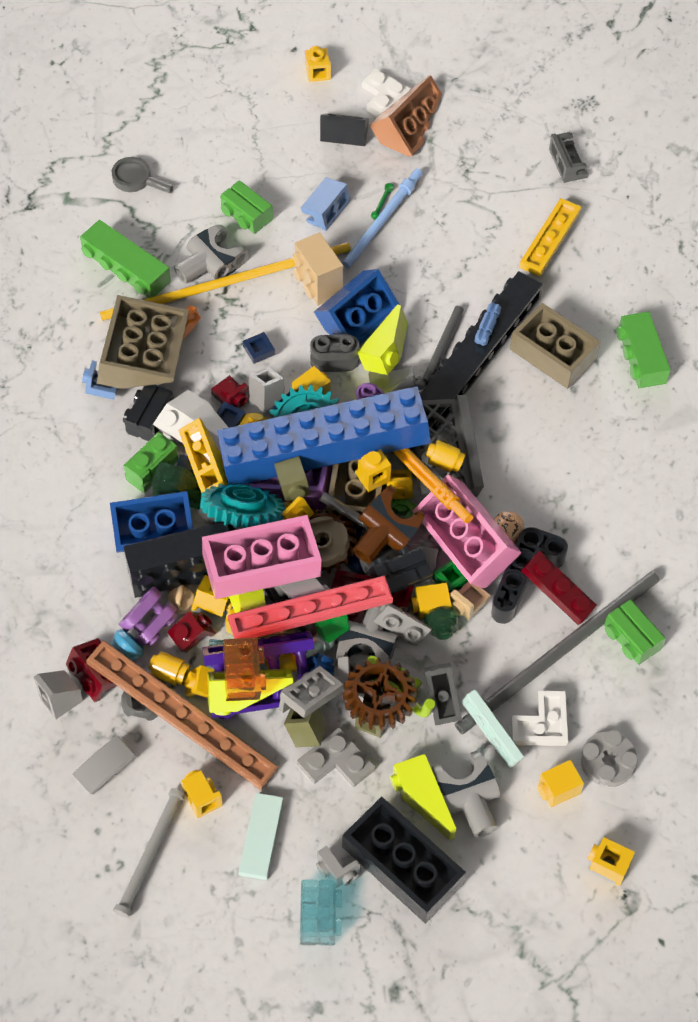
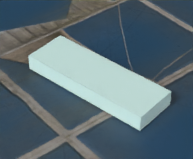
[462,689,524,768]
[239,793,283,880]

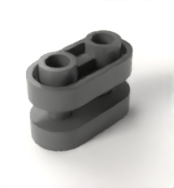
[310,334,359,372]

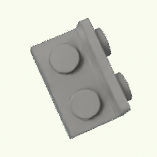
[279,666,344,718]

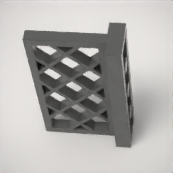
[413,395,484,497]

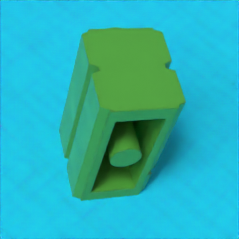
[220,180,273,234]
[123,432,179,493]
[604,600,666,665]

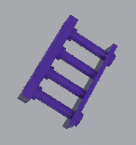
[202,631,314,719]

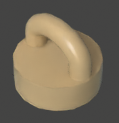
[168,585,194,614]

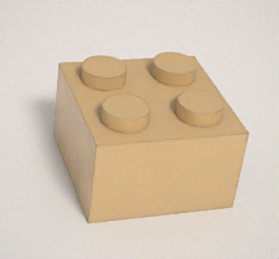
[293,232,343,306]

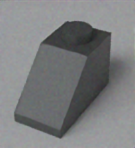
[423,663,462,726]

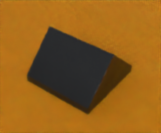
[320,113,369,146]

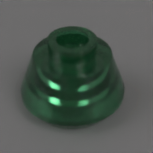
[423,606,459,640]

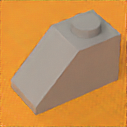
[34,670,83,719]

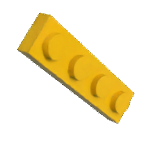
[519,198,581,277]

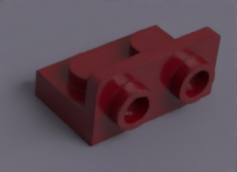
[66,638,117,702]

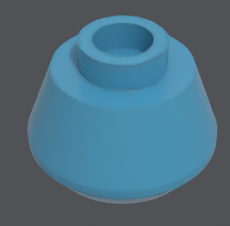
[110,629,144,661]

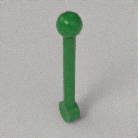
[371,183,394,220]

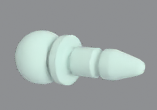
[306,633,335,658]

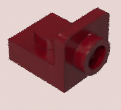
[211,375,249,408]

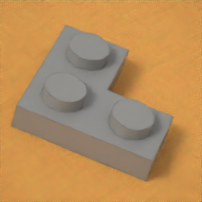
[297,728,375,787]

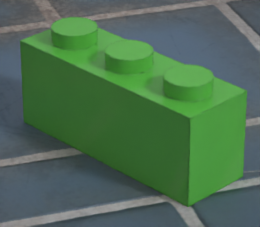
[616,311,670,389]

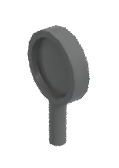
[111,156,173,193]

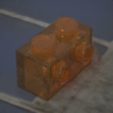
[223,637,266,701]

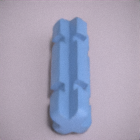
[475,303,501,346]

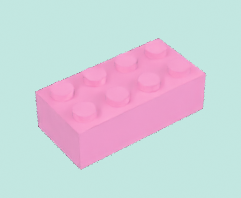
[413,475,521,589]
[202,515,322,599]

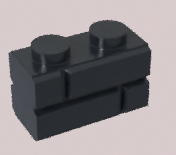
[123,385,174,441]
[369,546,433,594]

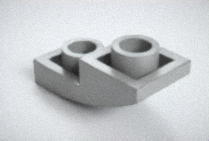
[73,735,136,794]

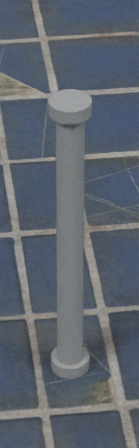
[113,788,186,918]

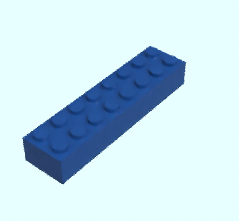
[217,386,431,485]

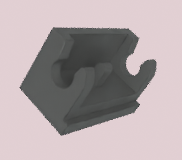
[549,132,588,183]

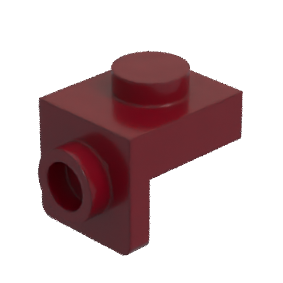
[167,611,216,653]

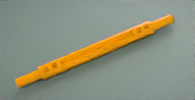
[393,448,473,523]

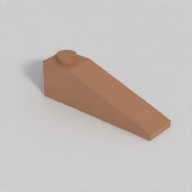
[370,75,442,157]

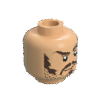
[494,512,524,545]

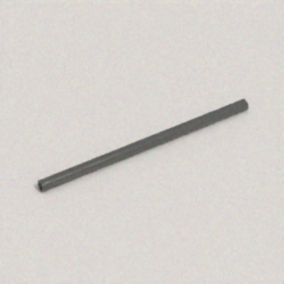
[455,571,659,735]

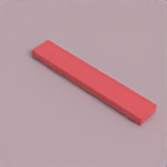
[228,576,393,643]

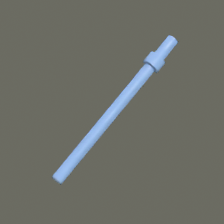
[342,168,423,269]

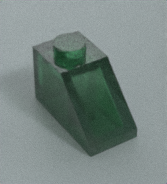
[152,462,202,510]

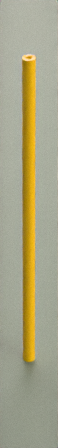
[100,242,351,321]

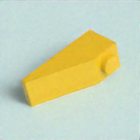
[178,418,228,493]

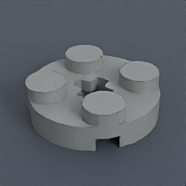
[581,730,638,787]

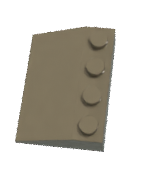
[97,295,189,389]

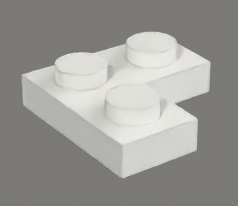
[362,69,411,117]
[511,691,568,746]

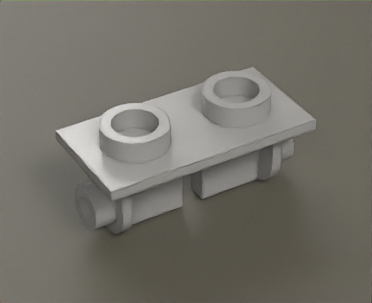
[373,603,432,645]

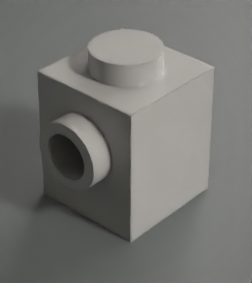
[249,367,285,411]

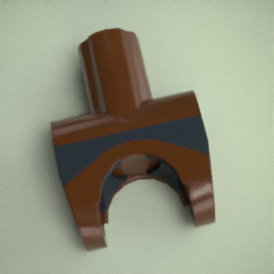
[352,484,425,564]

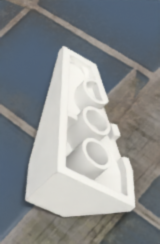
[153,390,228,453]

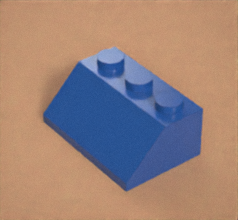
[314,269,400,345]
[110,491,193,553]

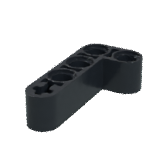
[491,527,568,624]

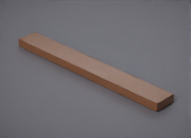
[86,640,278,790]

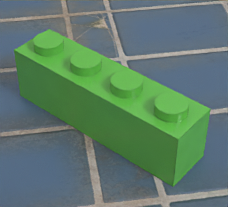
[80,219,171,298]

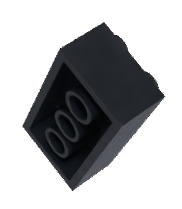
[123,522,230,598]
[342,796,466,924]

